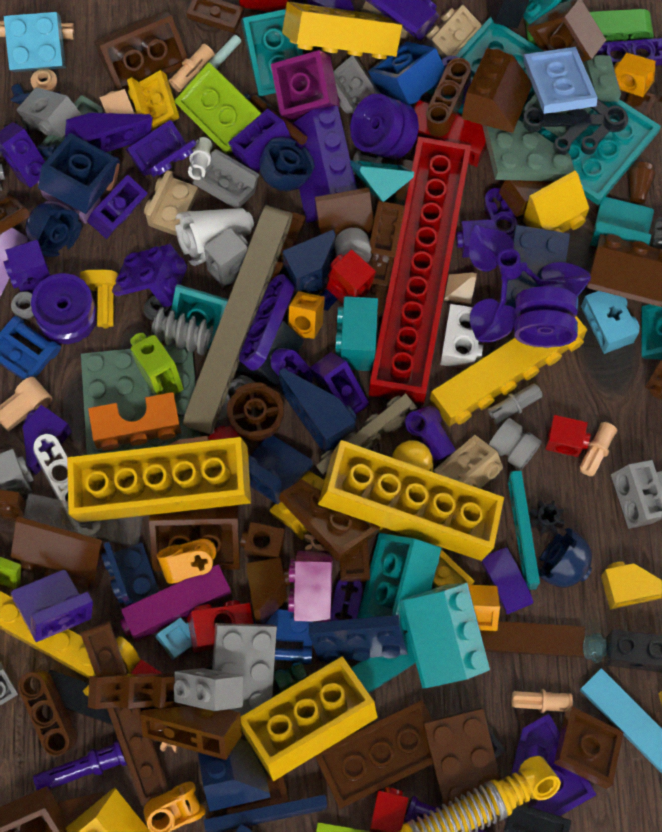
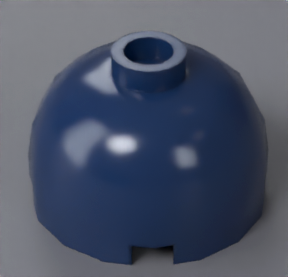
[259,137,315,192]
[25,201,82,257]
[538,528,592,588]

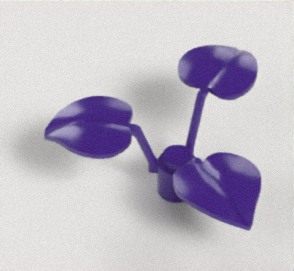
[469,224,591,342]

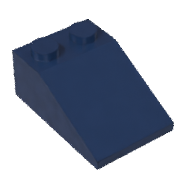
[279,368,357,454]

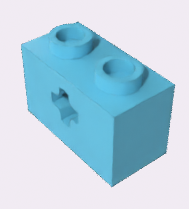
[581,291,639,354]

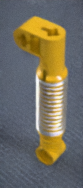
[398,756,561,832]

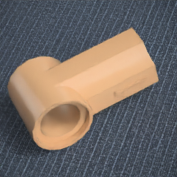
[0,377,52,432]

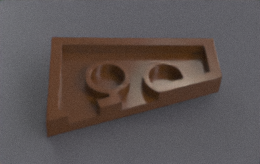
[279,480,381,561]

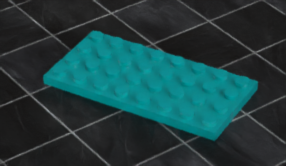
[427,17,661,205]

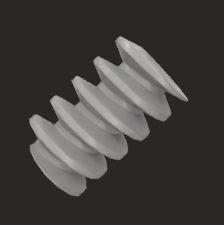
[151,307,213,355]

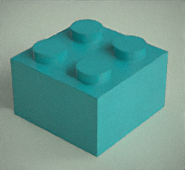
[336,296,378,371]

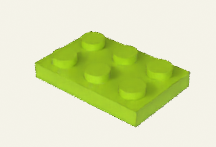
[175,62,262,155]

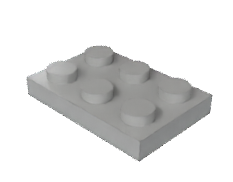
[212,623,277,716]

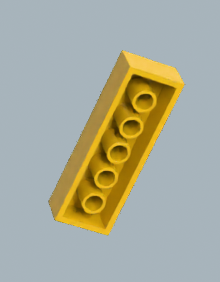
[67,437,251,523]
[318,440,504,561]

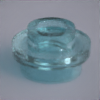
[583,633,607,663]

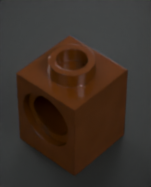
[240,522,285,561]

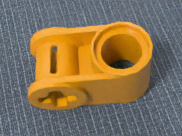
[157,539,216,584]
[143,782,206,832]

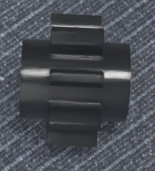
[529,500,565,537]

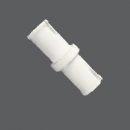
[188,137,212,180]

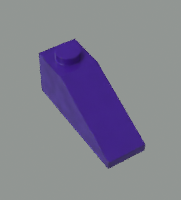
[65,113,152,152]

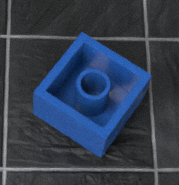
[368,42,445,105]

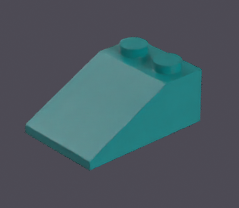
[241,9,303,97]

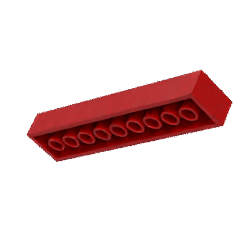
[369,136,471,405]

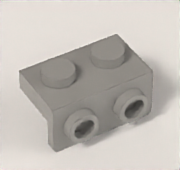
[333,55,381,114]
[193,149,259,208]

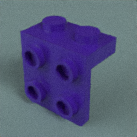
[126,120,197,177]
[112,244,188,307]

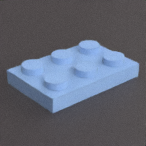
[524,47,598,114]

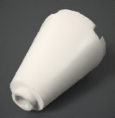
[175,208,254,266]

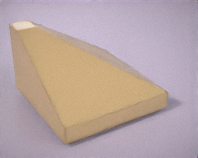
[444,273,477,305]

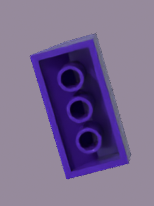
[365,0,439,42]
[291,105,357,223]

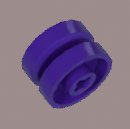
[350,94,419,160]
[31,273,97,344]
[514,286,578,348]

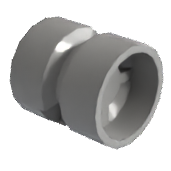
[489,418,542,471]

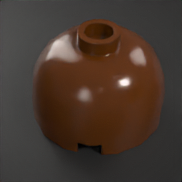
[227,383,284,441]

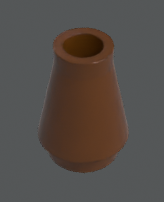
[629,162,656,204]

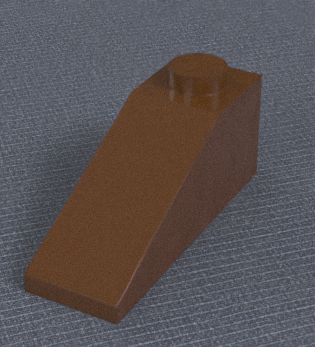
[140,706,242,760]

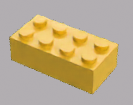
[282,2,402,59]
[240,656,378,781]

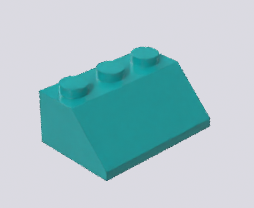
[357,533,441,631]
[400,583,490,688]

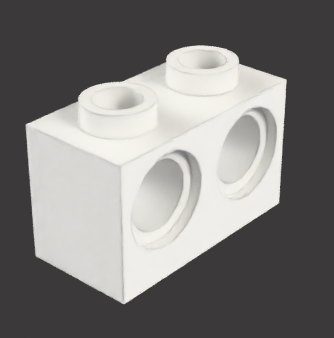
[440,304,483,369]

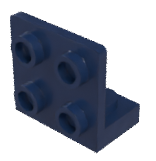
[248,436,313,505]
[101,541,160,606]

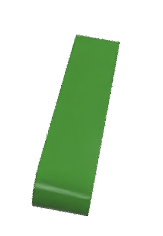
[525,9,654,48]

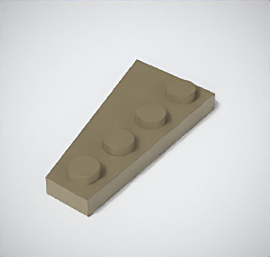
[316,394,418,476]

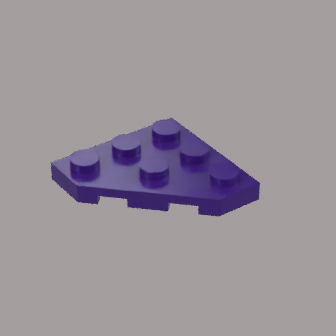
[504,714,596,821]

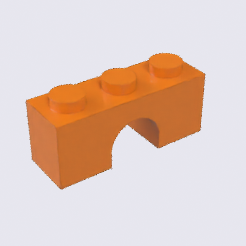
[88,392,181,451]

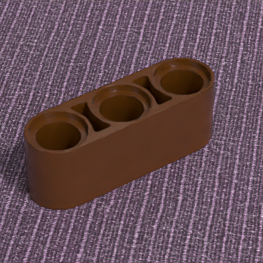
[426,58,471,137]
[18,669,77,756]

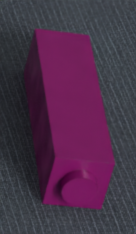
[119,564,232,642]

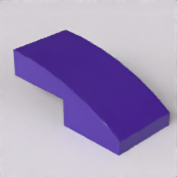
[481,547,533,614]

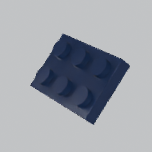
[505,225,570,308]
[309,615,408,663]

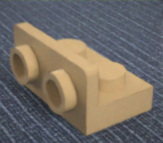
[422,5,482,58]
[144,170,199,236]
[434,435,503,489]

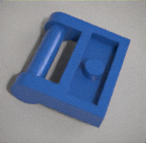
[0,316,61,380]
[254,610,314,664]

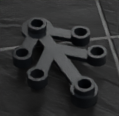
[523,99,628,155]

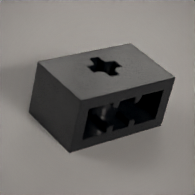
[604,630,662,673]

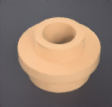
[31,69,57,92]

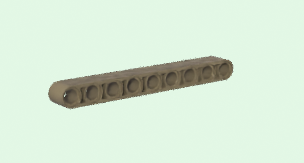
[183,205,293,435]

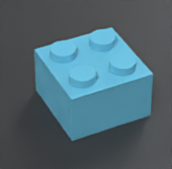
[4,12,66,72]

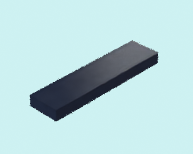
[203,795,327,832]

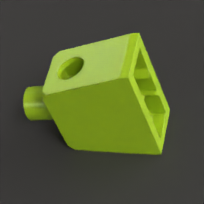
[130,333,184,395]

